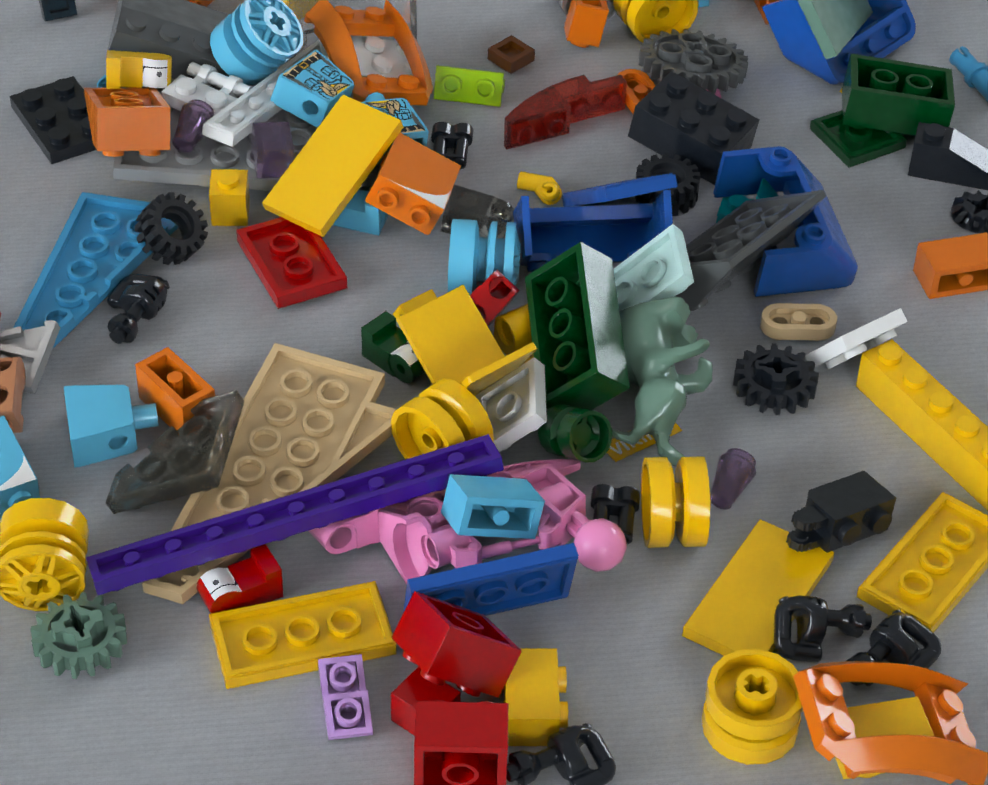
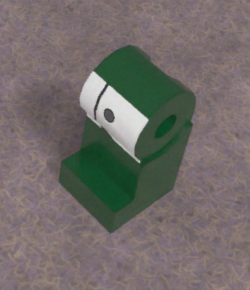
[361,311,425,383]

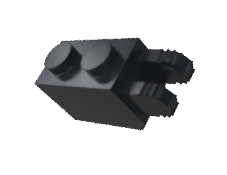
[786,471,897,553]

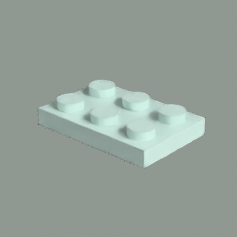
[613,224,694,311]

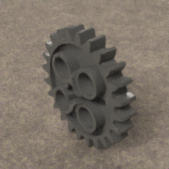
[639,29,748,94]

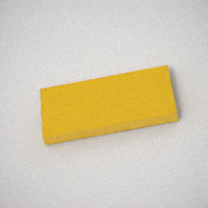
[262,95,404,237]
[856,492,988,633]
[682,519,834,656]
[209,581,396,689]

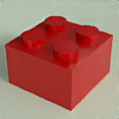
[391,591,522,698]
[414,700,509,785]

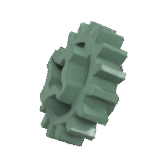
[30,592,128,679]

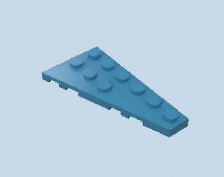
[13,192,178,348]

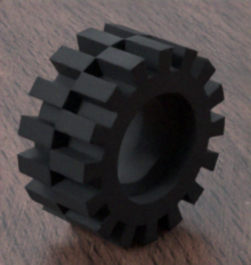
[635,154,700,216]
[135,192,208,265]

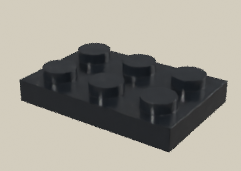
[10,76,96,164]

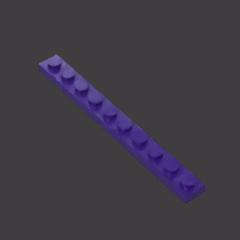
[86,434,504,595]

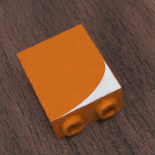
[365,133,461,235]

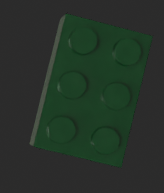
[842,54,955,135]

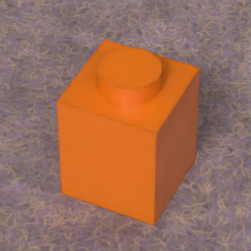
[564,0,609,48]

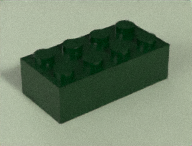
[525,242,630,410]

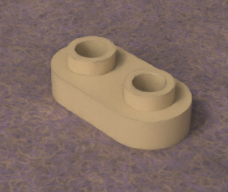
[760,303,837,341]

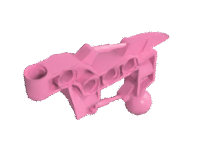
[309,459,627,584]

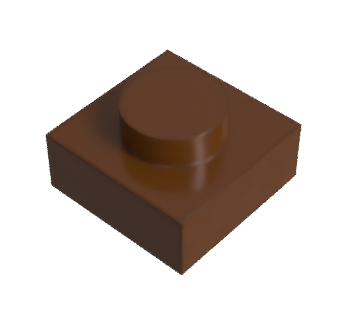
[487,35,535,74]

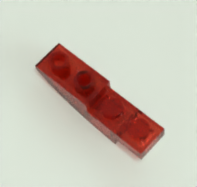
[504,74,627,150]

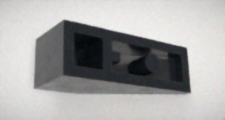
[908,122,988,190]

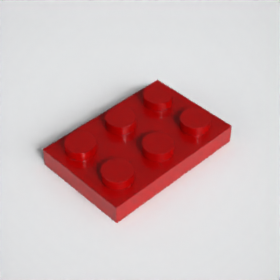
[236,217,347,309]

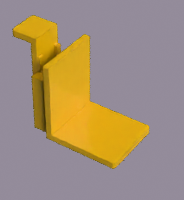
[392,285,537,396]

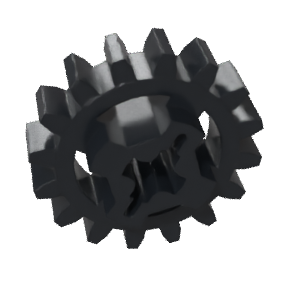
[733,343,819,415]

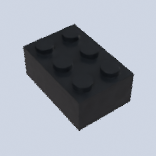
[628,71,760,185]

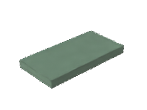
[798,0,873,59]

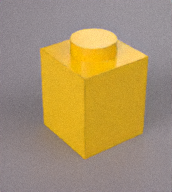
[209,169,250,226]

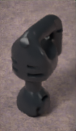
[107,274,170,344]
[774,595,872,662]
[847,610,941,686]
[506,723,616,785]

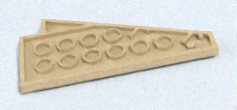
[142,343,396,604]

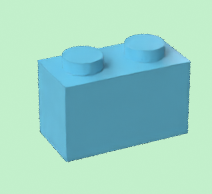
[441,474,545,539]

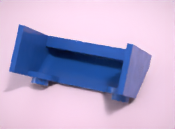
[762,0,916,85]
[713,146,858,297]
[513,190,673,272]

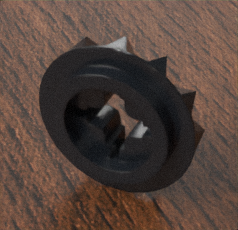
[951,190,988,233]

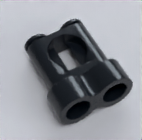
[431,122,474,169]
[590,484,640,544]

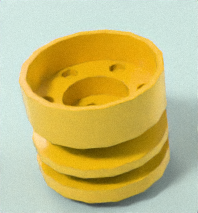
[0,498,89,611]

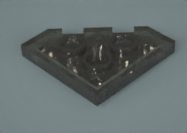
[105,390,245,514]

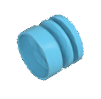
[210,0,303,86]
[448,219,521,295]

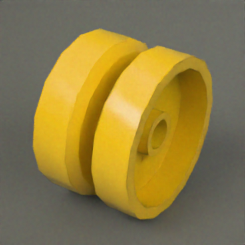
[613,0,699,43]
[391,379,494,460]
[641,456,711,548]
[702,649,803,765]

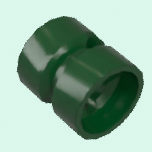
[538,404,612,463]

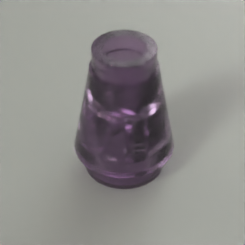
[172,99,214,153]
[710,448,756,510]

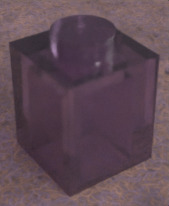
[251,122,294,178]

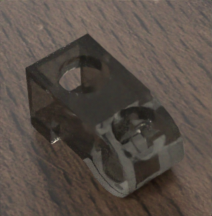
[441,185,514,238]

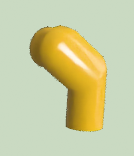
[517,171,562,205]

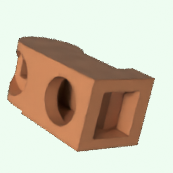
[0,357,26,433]

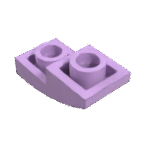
[318,654,373,740]

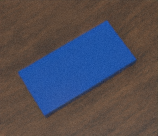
[562,173,678,207]
[403,543,579,616]

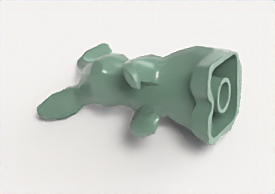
[611,297,713,467]

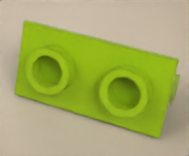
[434,65,505,107]

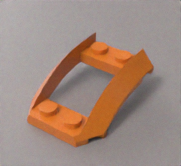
[304,0,433,106]
[793,661,988,785]

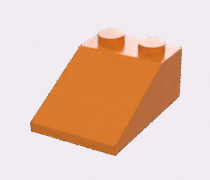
[84,87,170,157]

